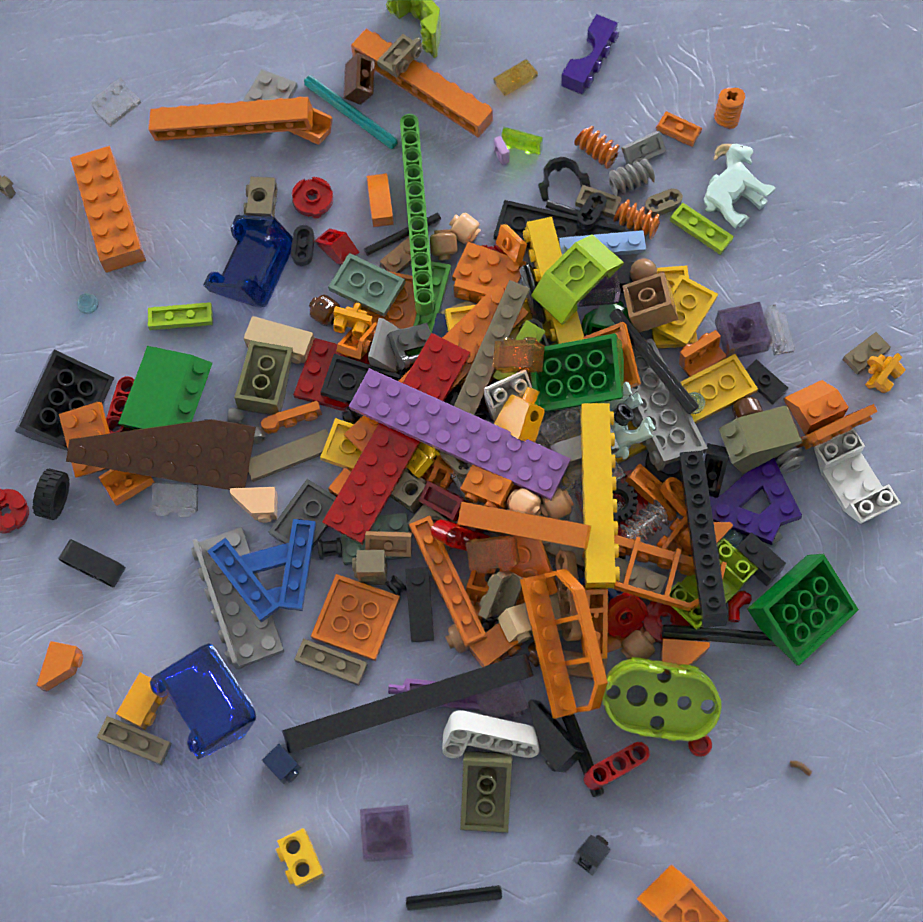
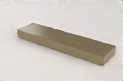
[248,429,329,482]

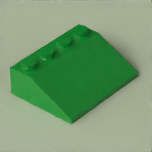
[529,333,624,412]
[118,346,213,430]
[747,554,859,666]

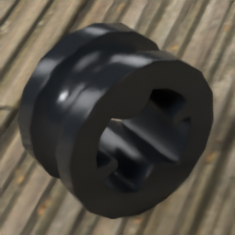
[613,403,634,426]
[385,575,407,596]

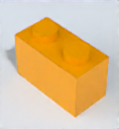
[116,673,168,730]

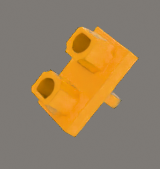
[333,303,373,338]
[865,353,906,393]

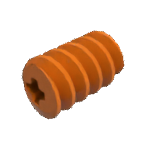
[714,87,745,129]
[574,126,620,169]
[613,199,660,240]

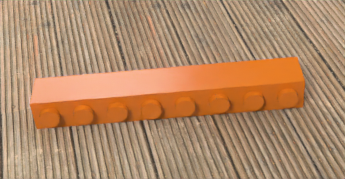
[351,29,493,138]
[148,97,313,141]

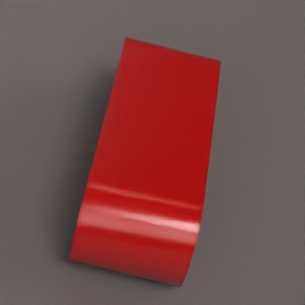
[106,376,134,433]
[431,520,493,555]
[584,742,650,790]

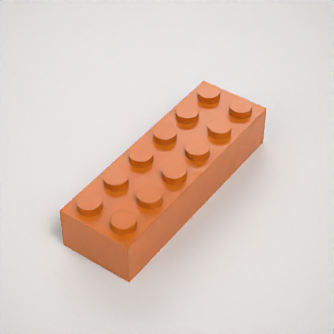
[70,146,146,273]

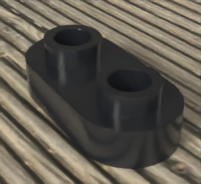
[291,225,315,266]

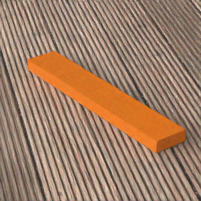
[457,502,591,549]
[409,515,487,647]

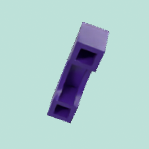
[561,14,619,95]

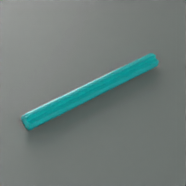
[304,75,398,149]

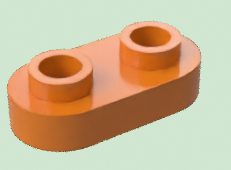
[661,477,686,517]

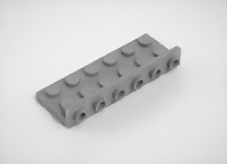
[625,338,708,471]
[191,527,284,670]

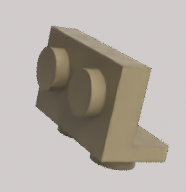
[377,34,422,78]
[478,569,524,619]

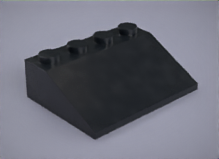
[15,349,114,451]

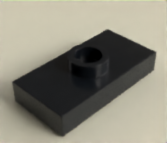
[745,359,788,405]

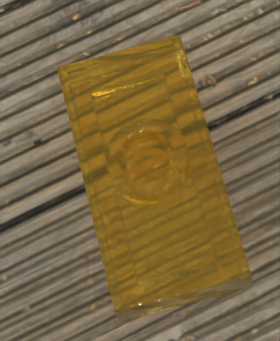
[494,59,538,96]

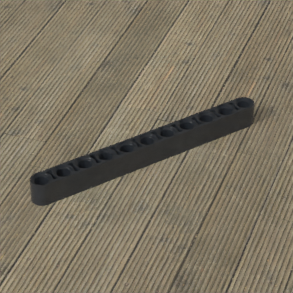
[282,653,534,753]

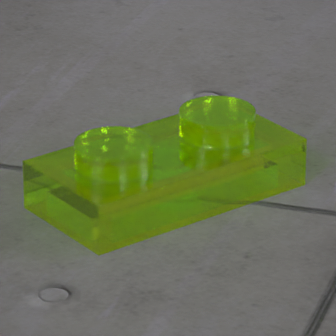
[501,127,543,155]

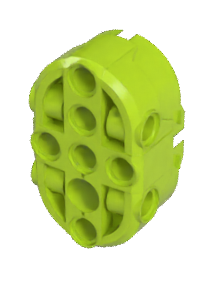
[602,657,722,741]

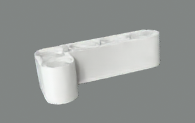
[442,711,539,758]

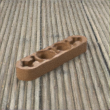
[555,551,583,641]

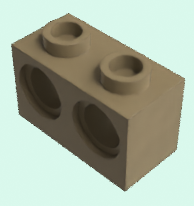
[390,468,427,514]

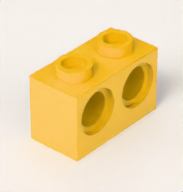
[276,828,325,888]

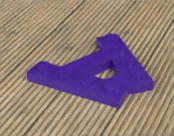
[710,458,802,545]

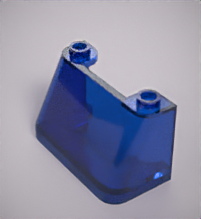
[203,215,293,307]
[149,643,256,760]

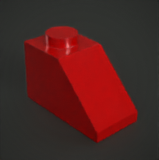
[315,228,360,265]

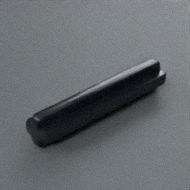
[520,264,546,324]

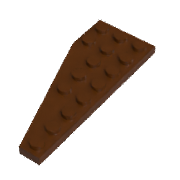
[66,419,256,490]

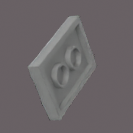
[243,69,298,134]

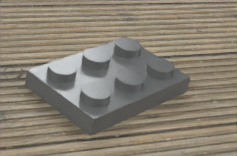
[268,479,336,549]

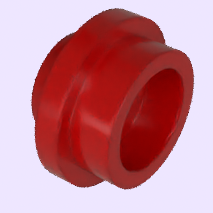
[688,735,712,757]

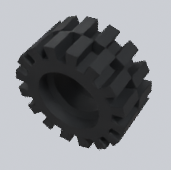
[612,480,638,524]

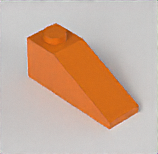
[581,584,608,659]

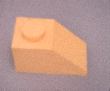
[230,487,278,523]

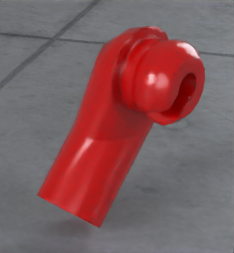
[728,591,752,623]

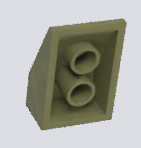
[234,340,293,415]
[718,405,803,474]
[460,751,512,832]

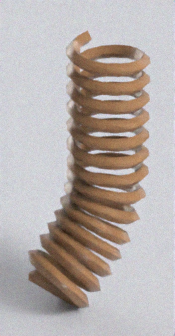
[790,760,812,776]

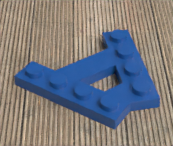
[207,519,316,622]

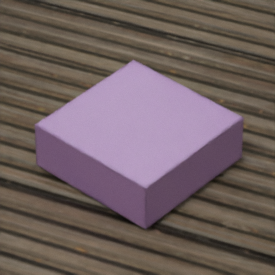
[494,136,510,165]

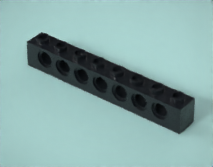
[680,450,727,628]

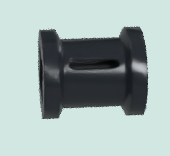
[317,537,342,560]

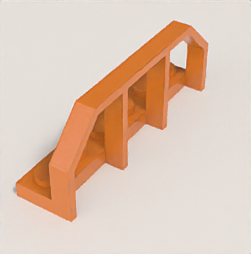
[582,535,727,611]
[520,568,608,718]

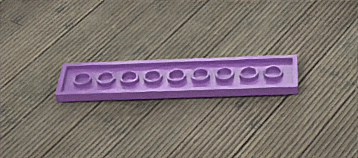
[349,368,571,501]

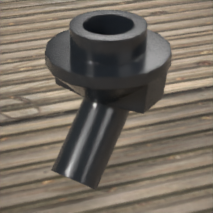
[342,406,363,424]

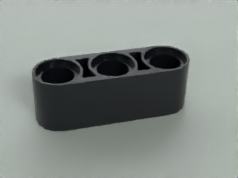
[58,539,126,588]

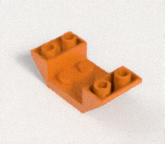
[637,865,729,922]

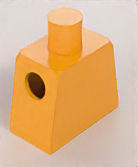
[494,386,545,442]

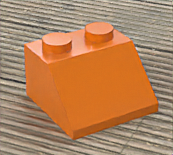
[783,380,849,435]

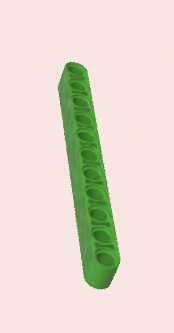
[400,114,434,316]

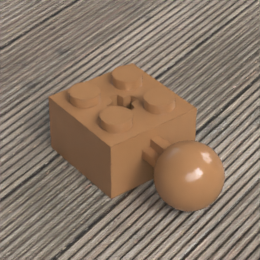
[622,258,679,333]

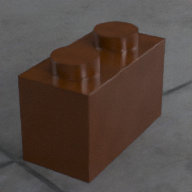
[344,53,375,105]

